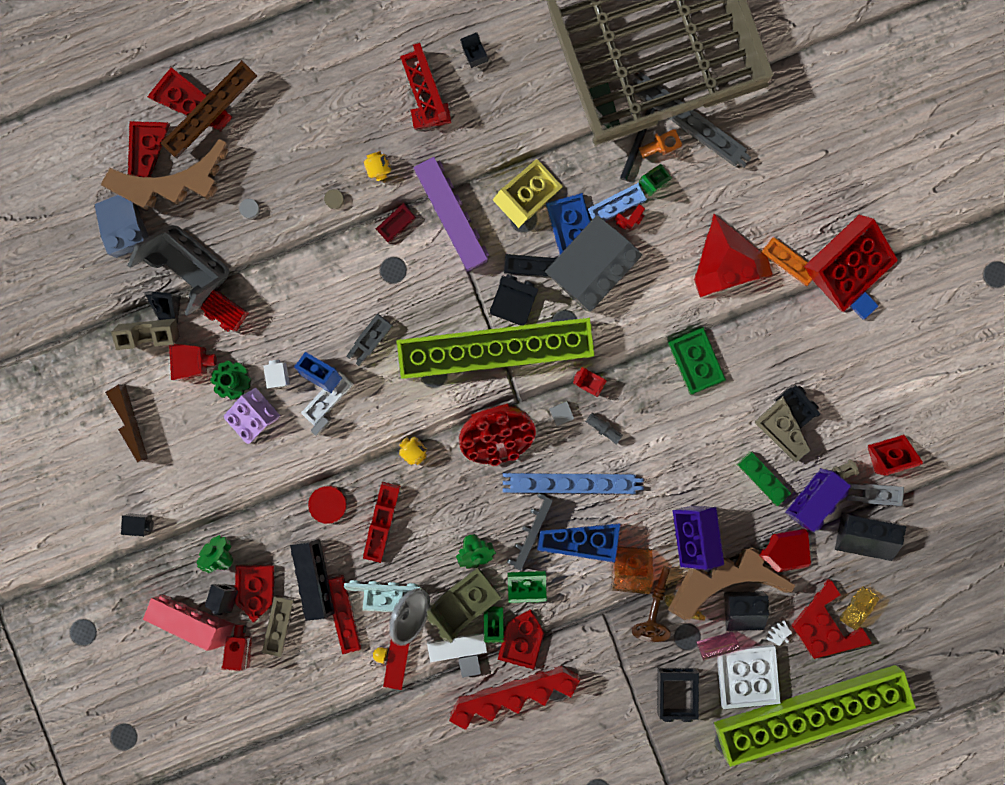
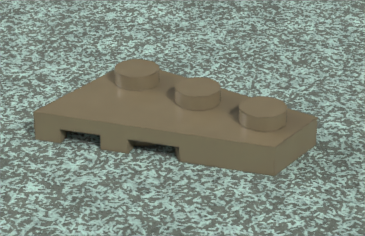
[755,396,810,463]

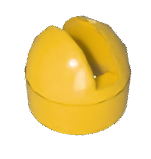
[373,647,388,664]

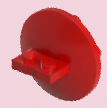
[458,403,536,466]

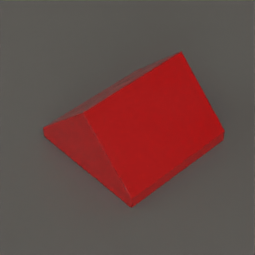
[868,435,923,476]

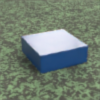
[850,292,878,320]

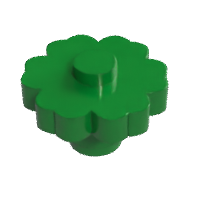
[210,361,251,400]
[456,534,496,569]
[196,535,233,573]

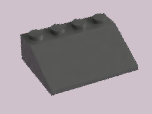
[545,215,643,312]

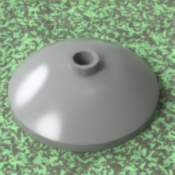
[389,588,430,645]

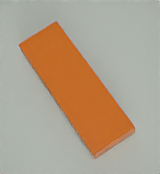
[761,237,812,286]

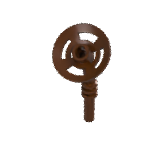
[632,566,671,642]

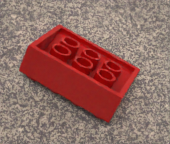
[804,215,898,312]

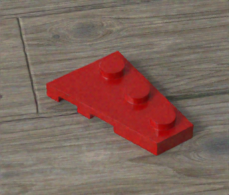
[128,121,170,178]

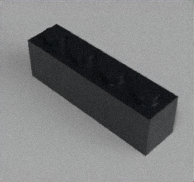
[290,538,335,621]

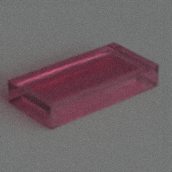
[696,631,740,660]

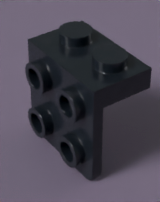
[490,274,538,326]

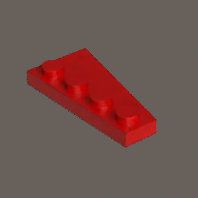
[147,67,232,132]

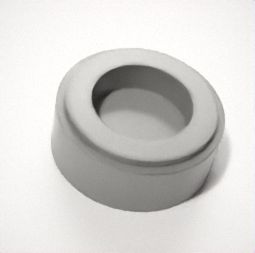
[239,199,260,219]

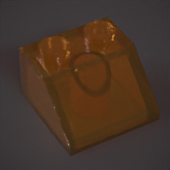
[611,546,654,594]

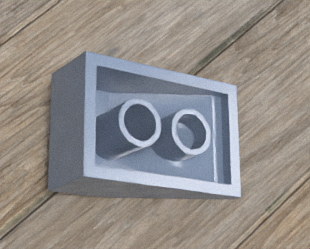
[94,195,149,258]

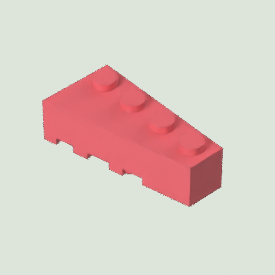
[143,595,235,651]

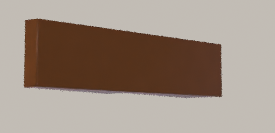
[105,384,148,463]

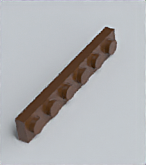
[161,60,257,158]

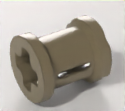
[833,459,859,480]

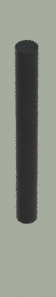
[620,108,655,181]

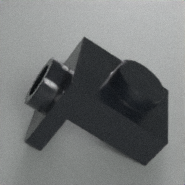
[460,32,489,68]

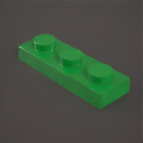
[736,451,791,506]

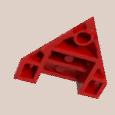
[694,213,773,298]

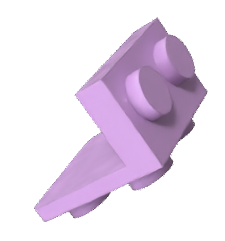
[224,387,281,444]

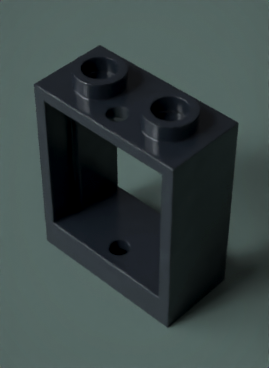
[657,668,699,722]

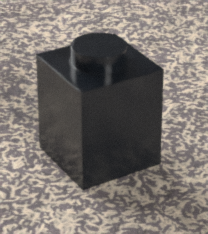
[121,513,154,537]
[205,584,238,615]

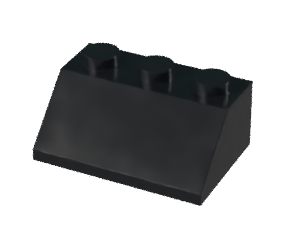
[835,513,907,561]

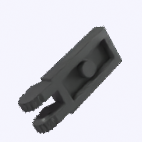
[346,314,393,366]

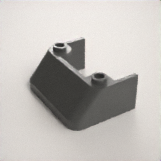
[127,225,229,316]

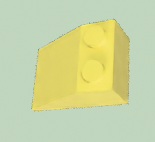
[493,159,563,228]

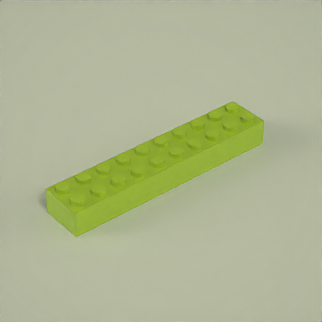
[396,318,594,379]
[713,665,916,767]

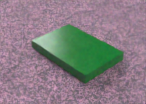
[668,327,726,395]

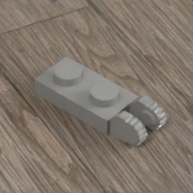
[847,483,904,506]

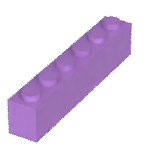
[413,157,489,272]

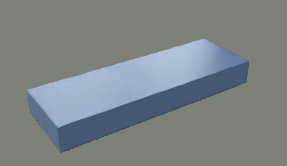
[587,183,647,222]

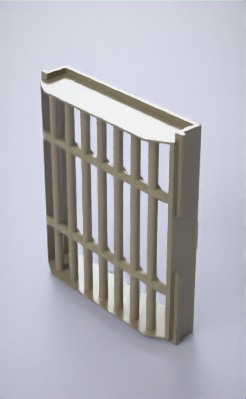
[542,0,774,146]

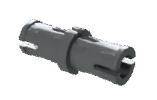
[585,412,623,444]

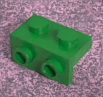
[507,571,547,603]

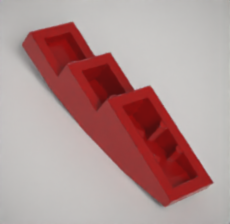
[363,481,401,563]

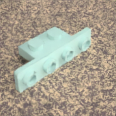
[344,580,422,612]

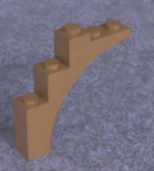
[100,139,229,211]
[668,548,795,620]

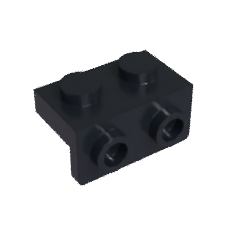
[774,385,821,429]

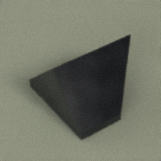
[144,291,181,324]

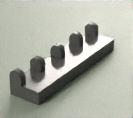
[507,493,553,571]

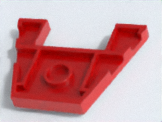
[791,579,872,659]

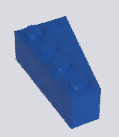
[537,524,620,562]

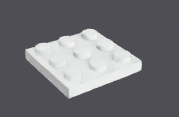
[716,645,781,709]

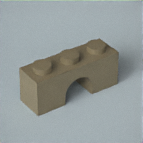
[111,319,180,350]

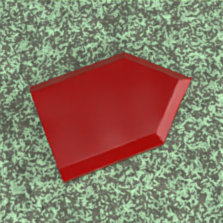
[759,529,811,573]
[235,564,274,623]
[497,609,544,669]

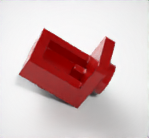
[614,204,645,230]
[573,367,607,397]

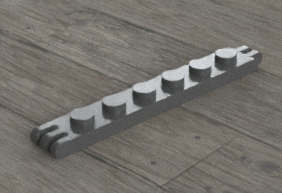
[630,72,751,168]

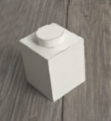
[263,360,290,389]

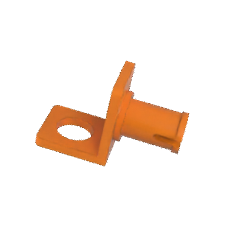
[639,129,682,159]

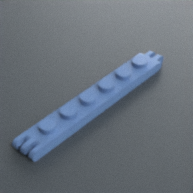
[503,473,644,494]

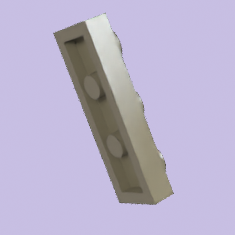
[262,595,294,657]

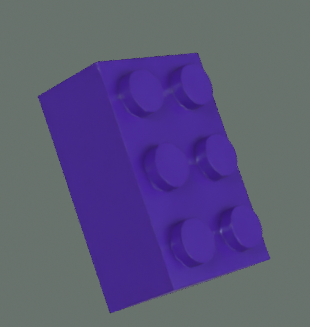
[785,468,851,532]
[672,506,724,570]

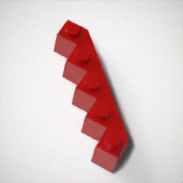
[449,666,580,730]

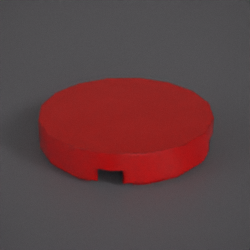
[308,485,347,524]

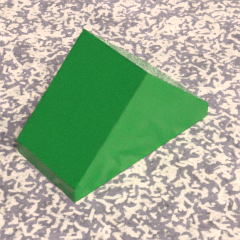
[638,164,673,197]
[484,607,503,642]

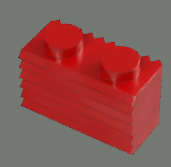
[201,290,249,332]

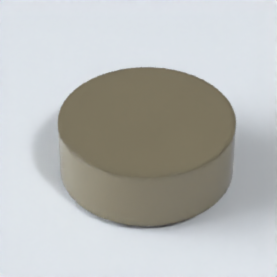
[324,189,344,210]

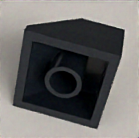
[724,591,769,631]

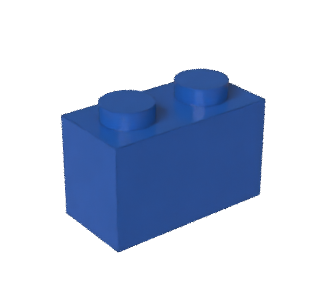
[294,352,342,393]

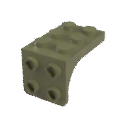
[427,567,501,643]

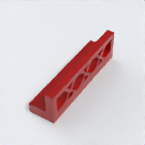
[400,43,447,127]

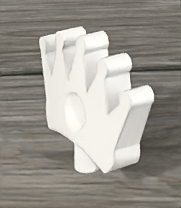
[766,620,792,646]

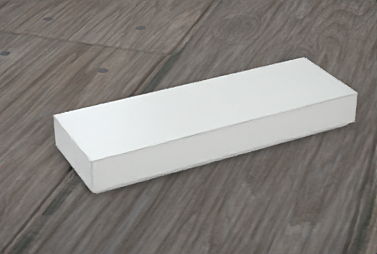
[301,371,354,426]
[427,632,487,662]

